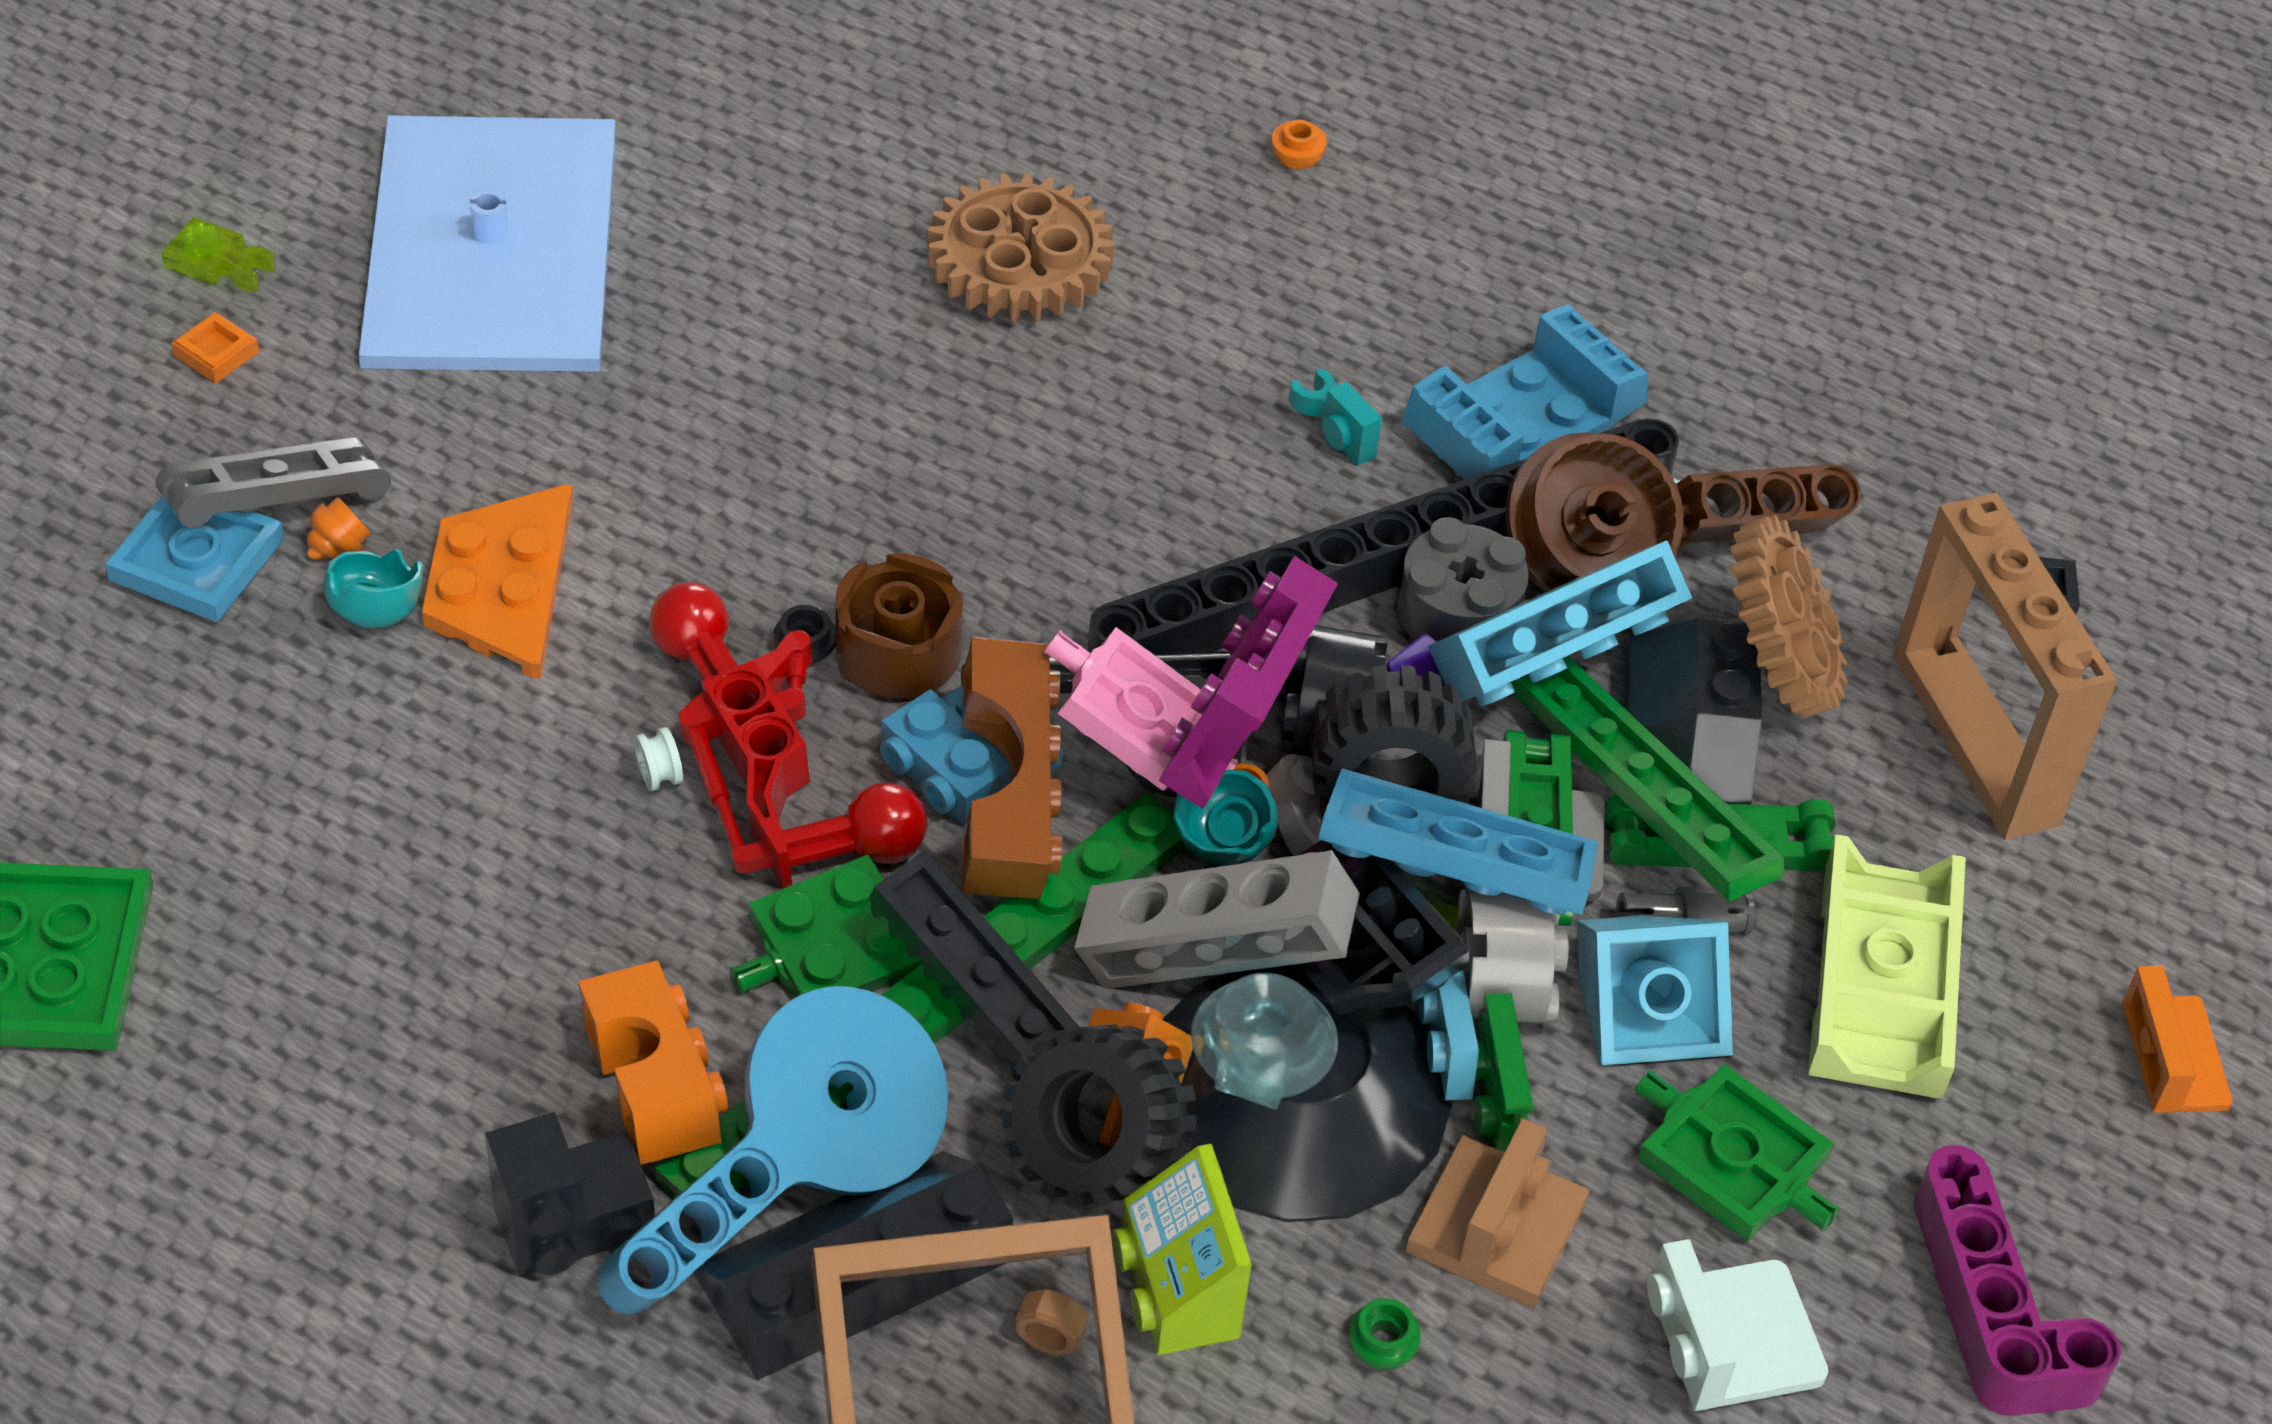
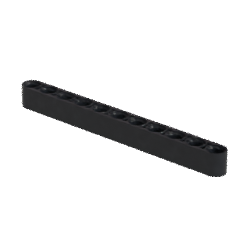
[1088,418,1679,654]

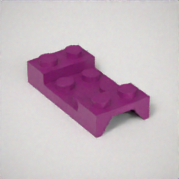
[1158,556,1338,809]

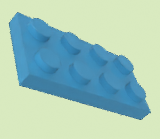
[1318,768,1598,915]

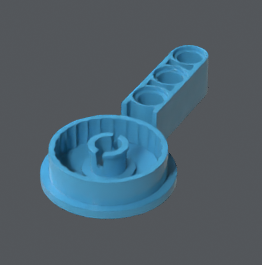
[597,986,948,1314]

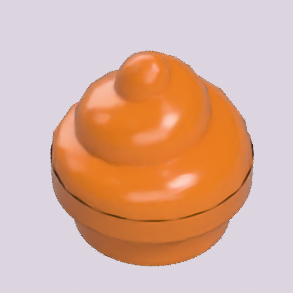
[307,497,372,560]

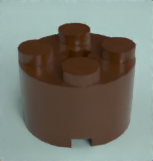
[835,553,963,702]

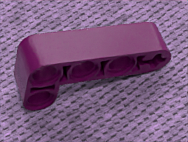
[1914,1145,2121,1416]

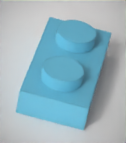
[1418,970,1479,1100]

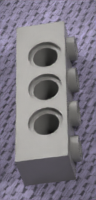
[1074,850,1359,989]

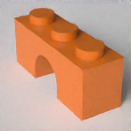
[578,960,728,1165]

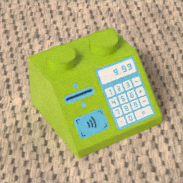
[1112,1144,1252,1355]

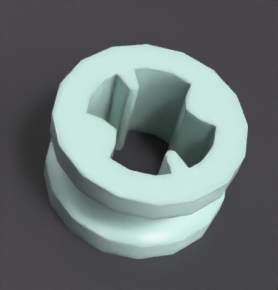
[633,727,683,791]

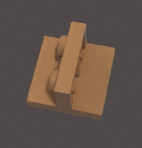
[1406,1118,1590,1309]

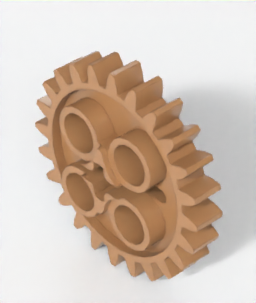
[927,173,1114,321]
[1730,515,1848,718]

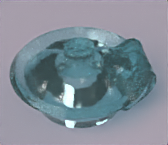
[1191,973,1338,1110]

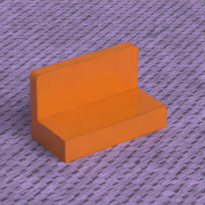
[2122,966,2233,1113]

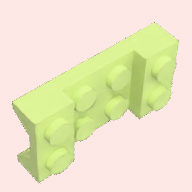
[1808,834,1966,1099]

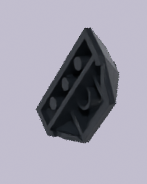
[1626,612,1762,805]
[1297,840,1470,1015]

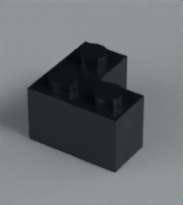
[485,1112,655,1278]

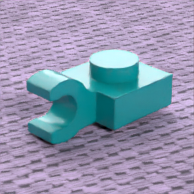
[1288,368,1382,466]

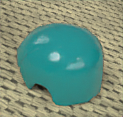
[323,549,424,628]
[1173,770,1278,866]

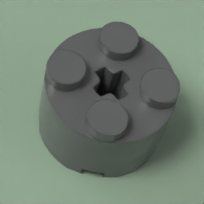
[1396,517,1528,643]

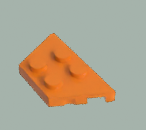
[422,485,574,678]

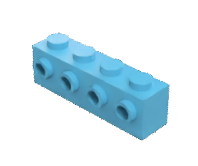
[1428,541,1692,707]

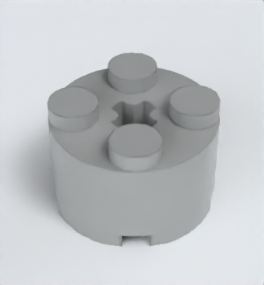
[1453,887,1568,1023]

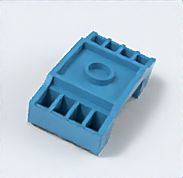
[1401,304,1648,480]

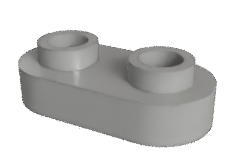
[1266,754,1325,856]

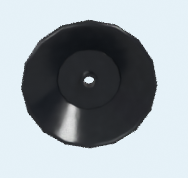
[1163,964,1452,1222]

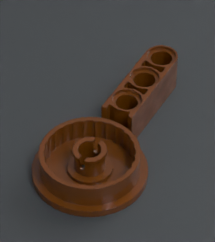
[1505,433,1861,593]

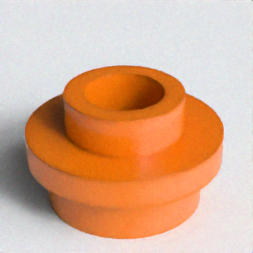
[1271,120,1327,169]

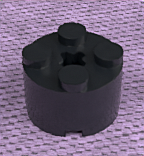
[1281,625,1389,754]

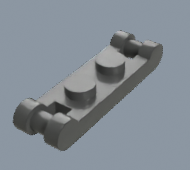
[155,438,391,528]

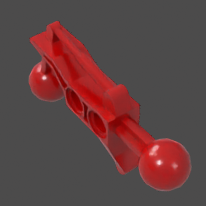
[648,582,928,889]

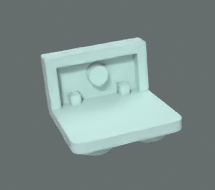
[1647,1239,1828,1411]

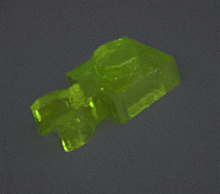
[161,217,276,292]

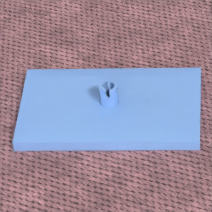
[359,116,616,371]

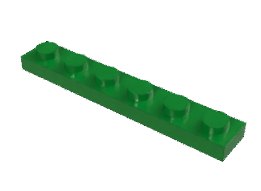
[1511,656,1784,902]

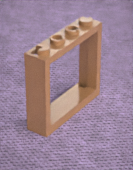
[1893,493,2117,840]
[810,1215,1134,1424]

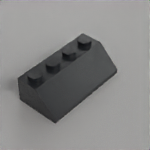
[693,1151,1014,1381]

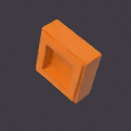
[171,311,259,384]

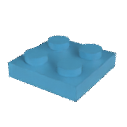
[105,496,285,623]

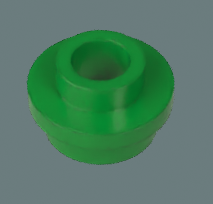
[1348,1298,1421,1369]

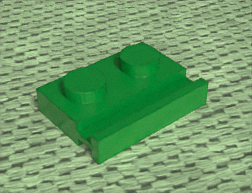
[1474,993,1534,1153]

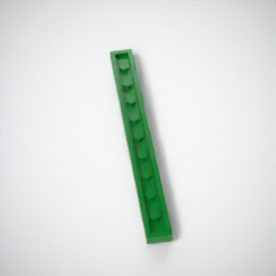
[655,793,1187,1198]

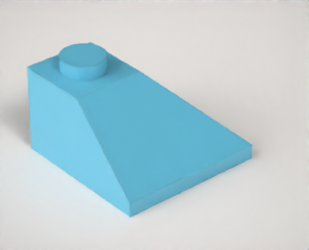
[1577,916,1733,1065]

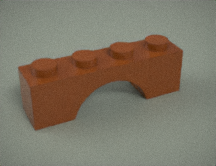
[961,637,1062,899]

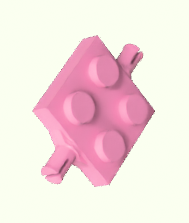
[1044,627,1238,791]

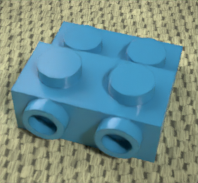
[880,685,1063,827]

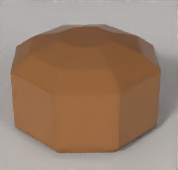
[1015,1289,1089,1356]

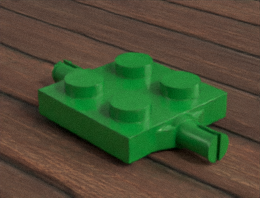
[729,855,923,998]
[1634,1064,1840,1242]

